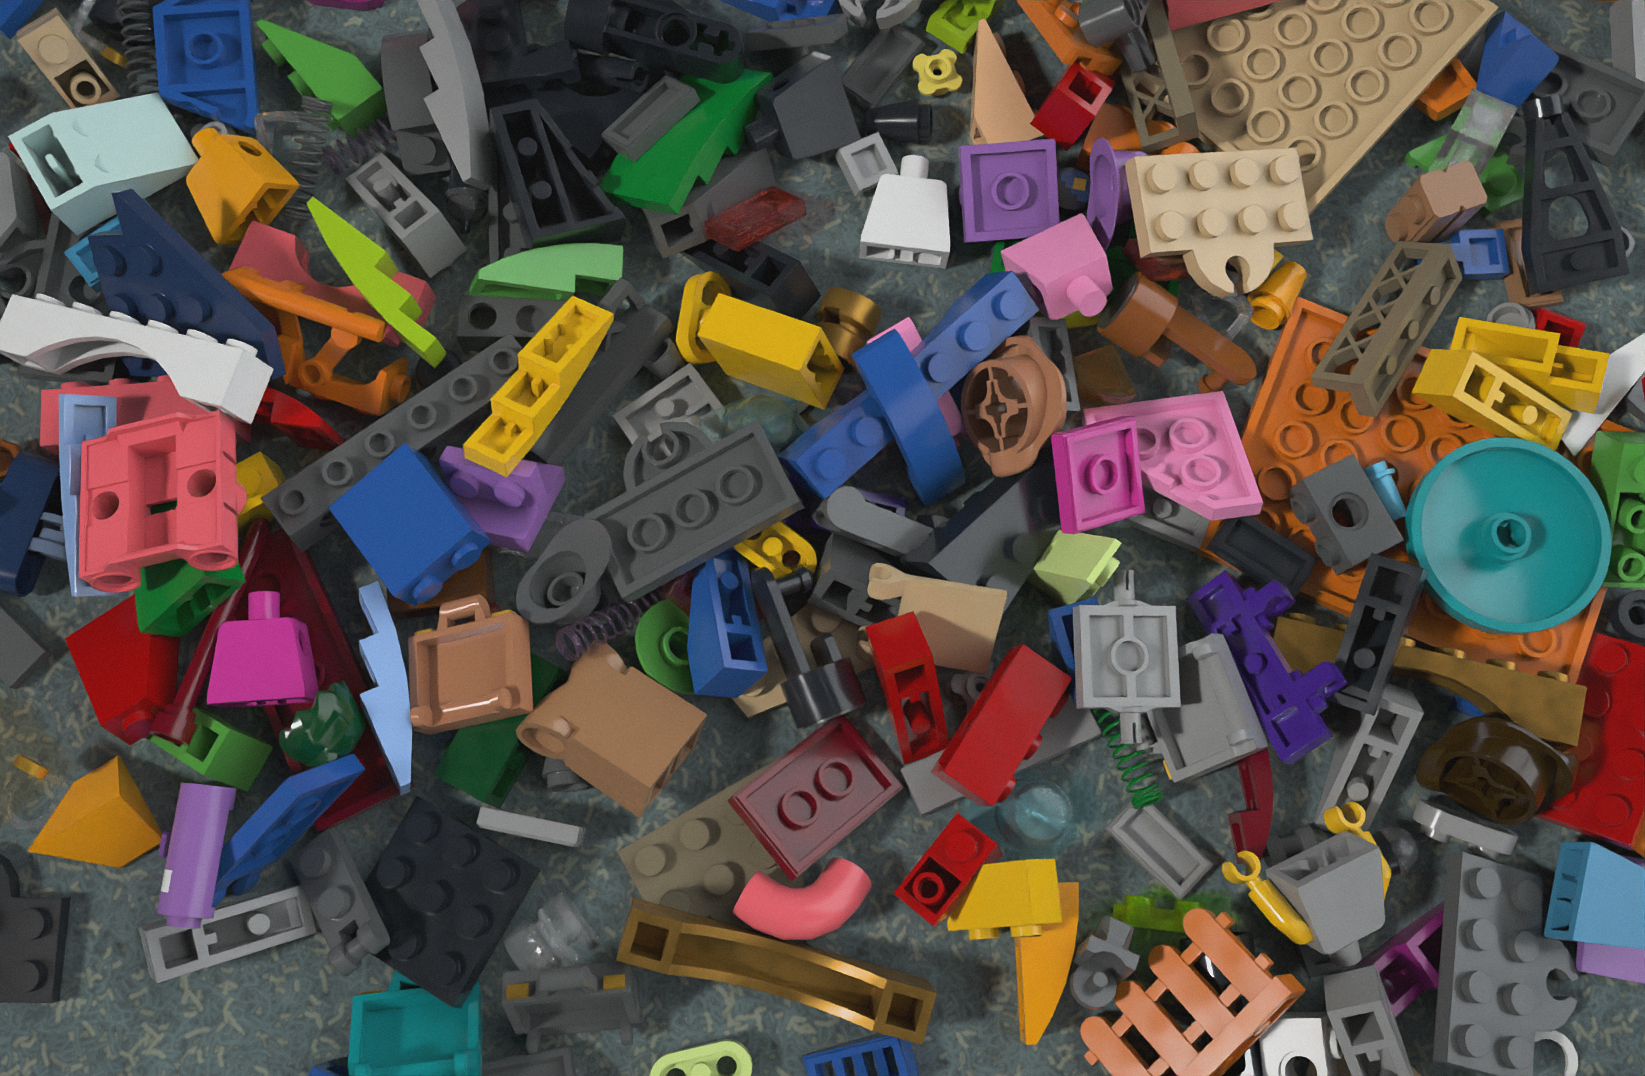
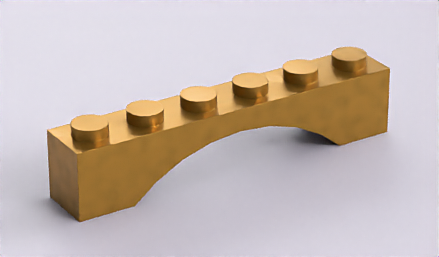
[1269,613,1587,750]
[616,897,937,1045]

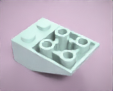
[8,92,199,235]

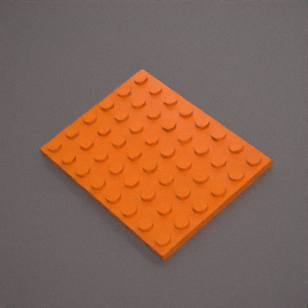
[1195,296,1636,684]

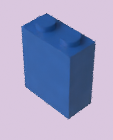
[328,443,492,606]

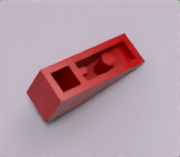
[865,611,949,765]

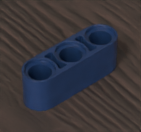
[0,452,63,597]

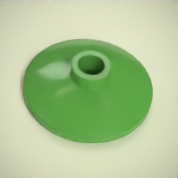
[635,598,694,695]

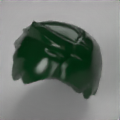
[279,680,366,767]

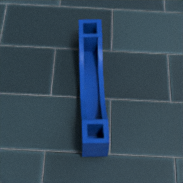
[778,271,1039,499]

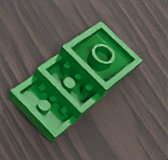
[599,69,774,215]

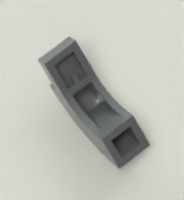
[381,28,452,177]

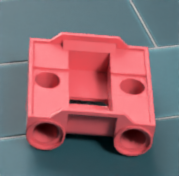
[79,410,247,593]

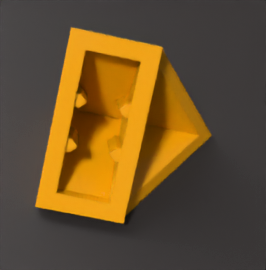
[27,756,162,868]

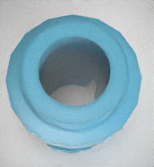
[1363,461,1407,521]

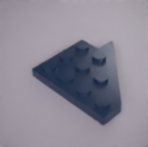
[87,189,286,380]

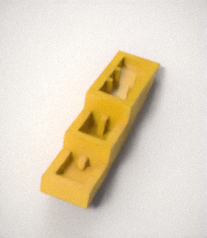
[463,296,614,477]

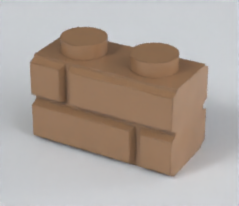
[1385,160,1487,243]

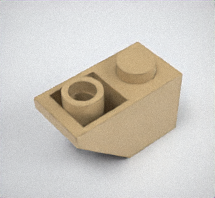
[16,7,120,109]

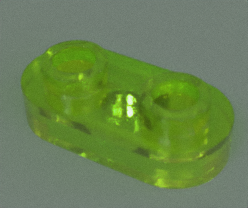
[1113,894,1206,933]

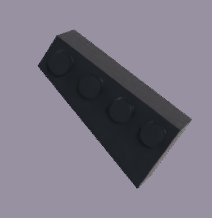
[899,444,1061,615]

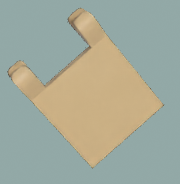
[855,563,1007,674]

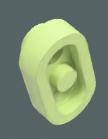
[649,1039,753,1076]

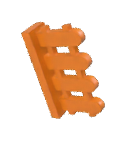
[1080,908,1306,1076]

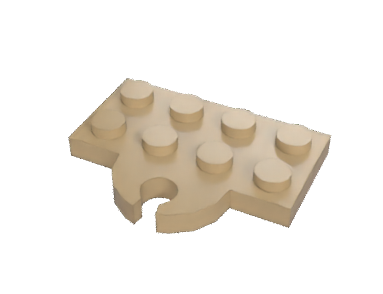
[1124,147,1313,298]

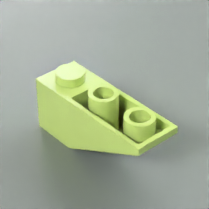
[1026,529,1122,606]

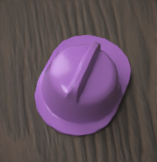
[1087,137,1147,252]

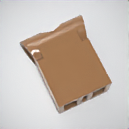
[516,639,707,818]

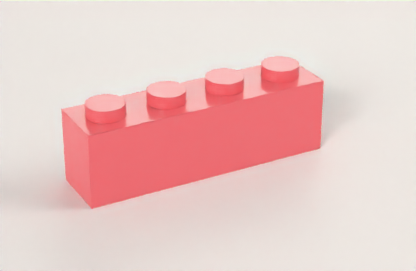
[40,375,252,456]

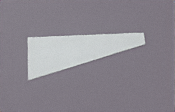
[1561,333,1645,457]

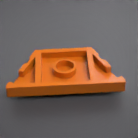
[1016,0,1123,76]

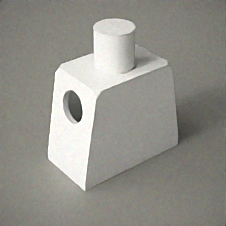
[859,155,950,269]

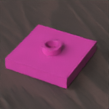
[1051,416,1145,534]

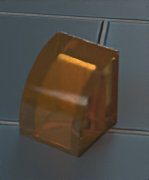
[1072,343,1137,407]

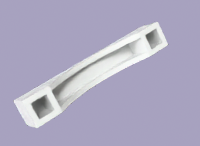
[0,293,274,424]

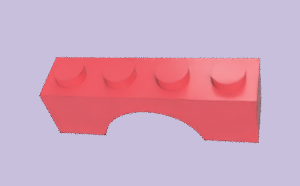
[229,220,437,347]

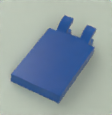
[212,754,365,907]

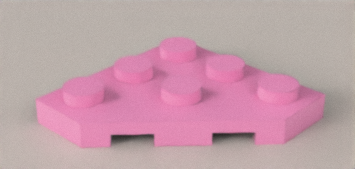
[1082,391,1263,521]

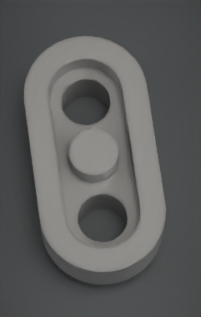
[1412,799,1519,860]

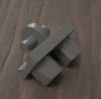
[1068,916,1140,1010]

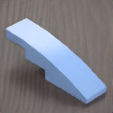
[58,394,128,597]
[359,581,412,796]

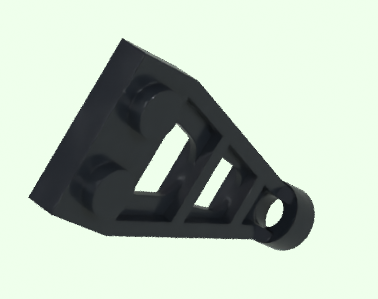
[1521,94,1630,295]

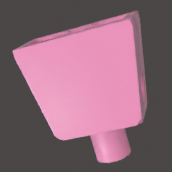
[1001,213,1113,320]

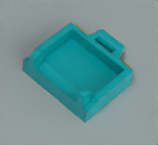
[348,970,483,1076]

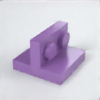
[955,139,1060,243]
[439,446,566,552]

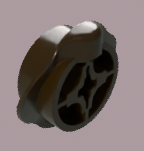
[1416,716,1579,825]

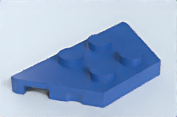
[152,0,262,135]

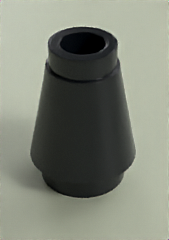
[866,98,933,145]

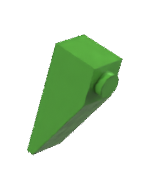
[145,693,273,792]

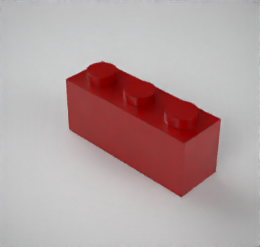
[931,644,1072,806]

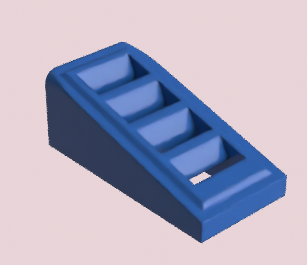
[802,1033,919,1076]

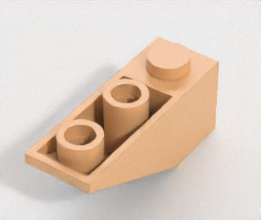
[970,18,1044,145]

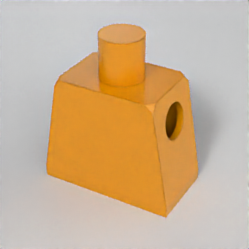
[186,127,300,245]

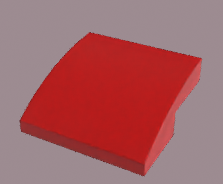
[253,387,345,451]

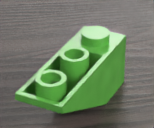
[256,19,388,140]
[1588,431,1645,588]

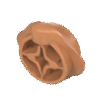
[961,335,1067,478]

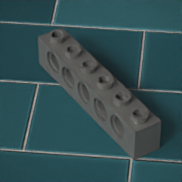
[261,333,523,552]

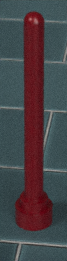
[148,518,271,746]

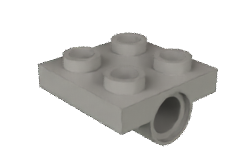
[612,362,739,461]

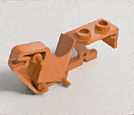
[221,266,411,416]

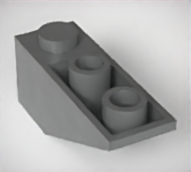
[640,147,777,259]

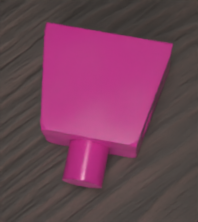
[207,591,319,709]

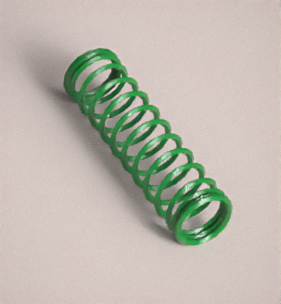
[1093,709,1164,809]

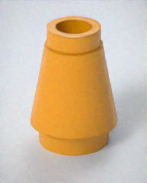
[1245,261,1307,330]

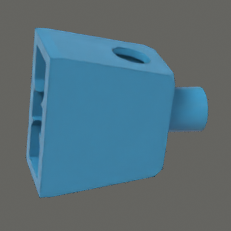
[1543,842,1645,950]

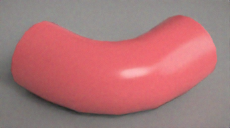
[733,858,872,940]

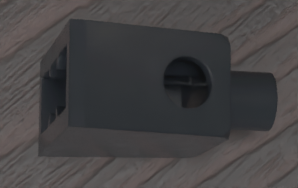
[743,51,861,160]

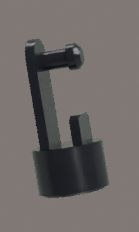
[751,565,867,730]

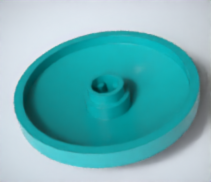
[1404,437,1611,636]

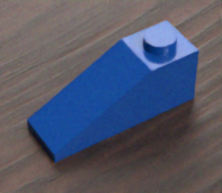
[687,547,768,698]

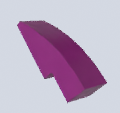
[1349,900,1445,1017]

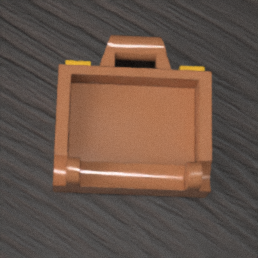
[408,594,533,735]

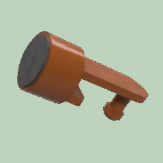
[1097,272,1257,394]

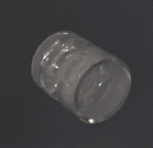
[502,891,600,971]

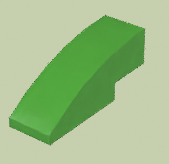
[469,243,623,301]

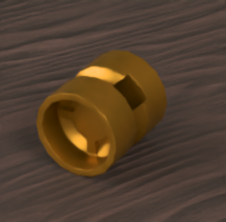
[813,287,882,376]

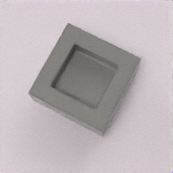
[834,132,899,196]

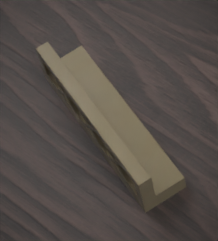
[1112,0,1200,154]
[1310,241,1463,417]

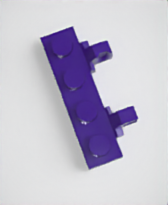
[1186,571,1347,765]

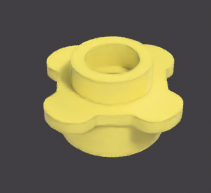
[912,49,962,96]

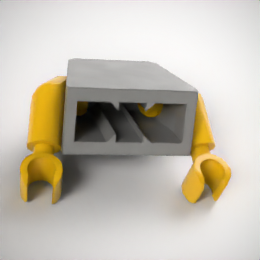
[1222,802,1392,967]

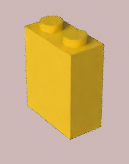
[697,293,845,410]

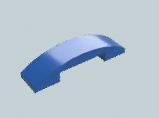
[851,329,965,508]

